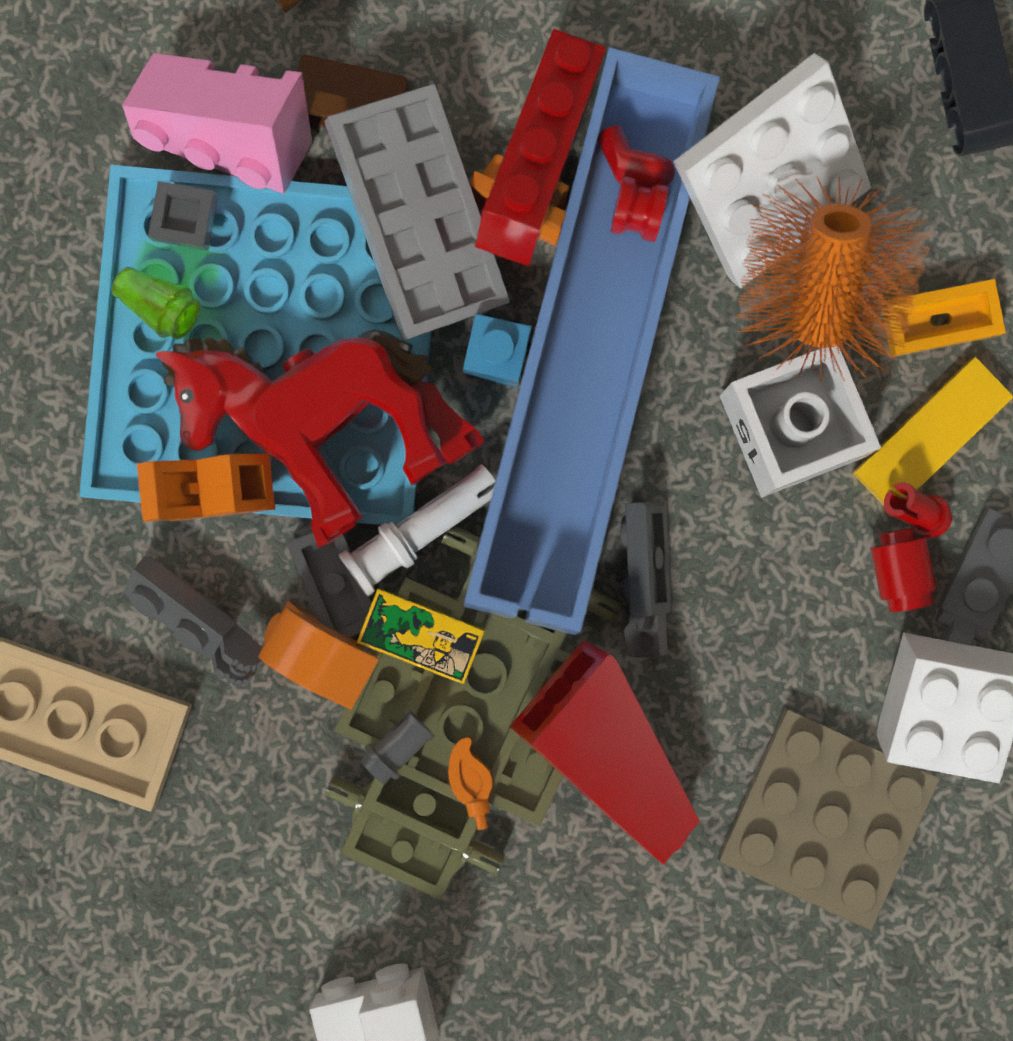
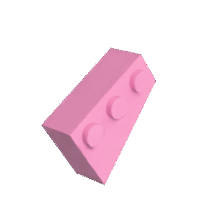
[122,53,312,194]

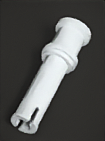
[339,464,496,596]

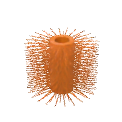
[735,175,932,382]

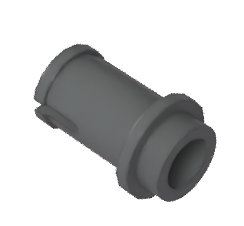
[360,710,434,784]

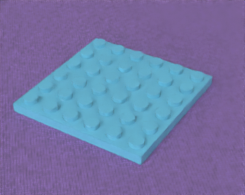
[79,165,432,525]

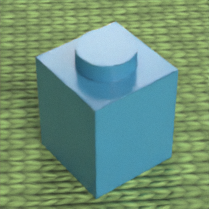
[463,314,531,388]

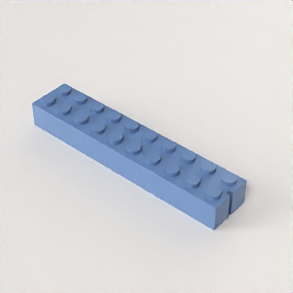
[464,47,720,635]

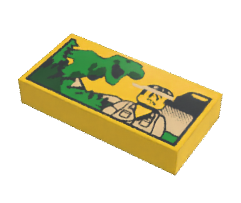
[357,588,485,684]

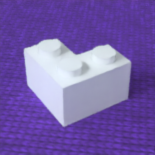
[309,963,439,1041]

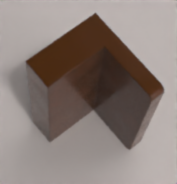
[297,54,408,128]

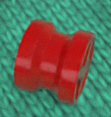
[610,175,669,243]

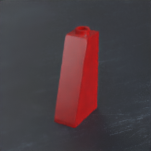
[509,640,700,865]

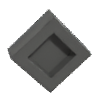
[148,181,218,251]

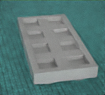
[324,84,510,341]

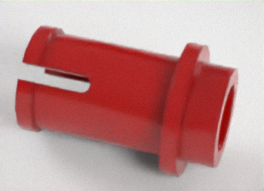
[884,482,952,538]

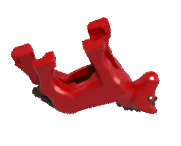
[156,329,485,548]

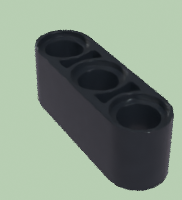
[924,0,1013,157]

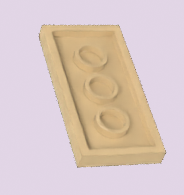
[0,637,193,812]

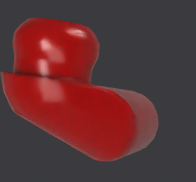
[597,125,675,187]

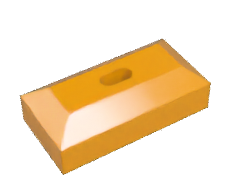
[880,279,1006,357]

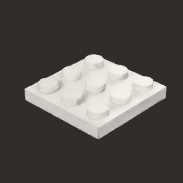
[673,53,872,289]

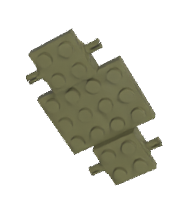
[324,525,623,900]

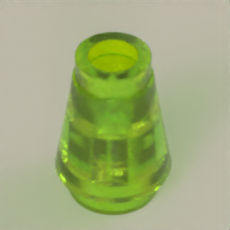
[112,267,200,340]

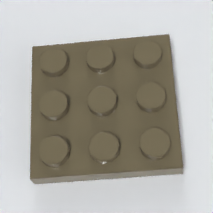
[717,708,940,931]

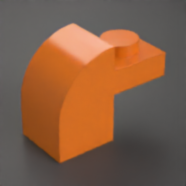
[137,453,275,522]
[258,601,379,710]

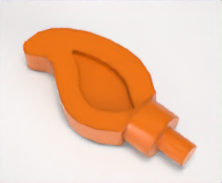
[448,736,493,830]

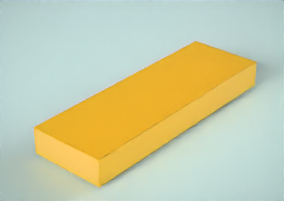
[852,357,1013,506]

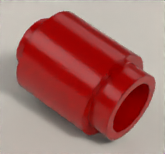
[870,528,937,612]

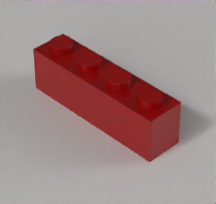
[475,28,607,266]

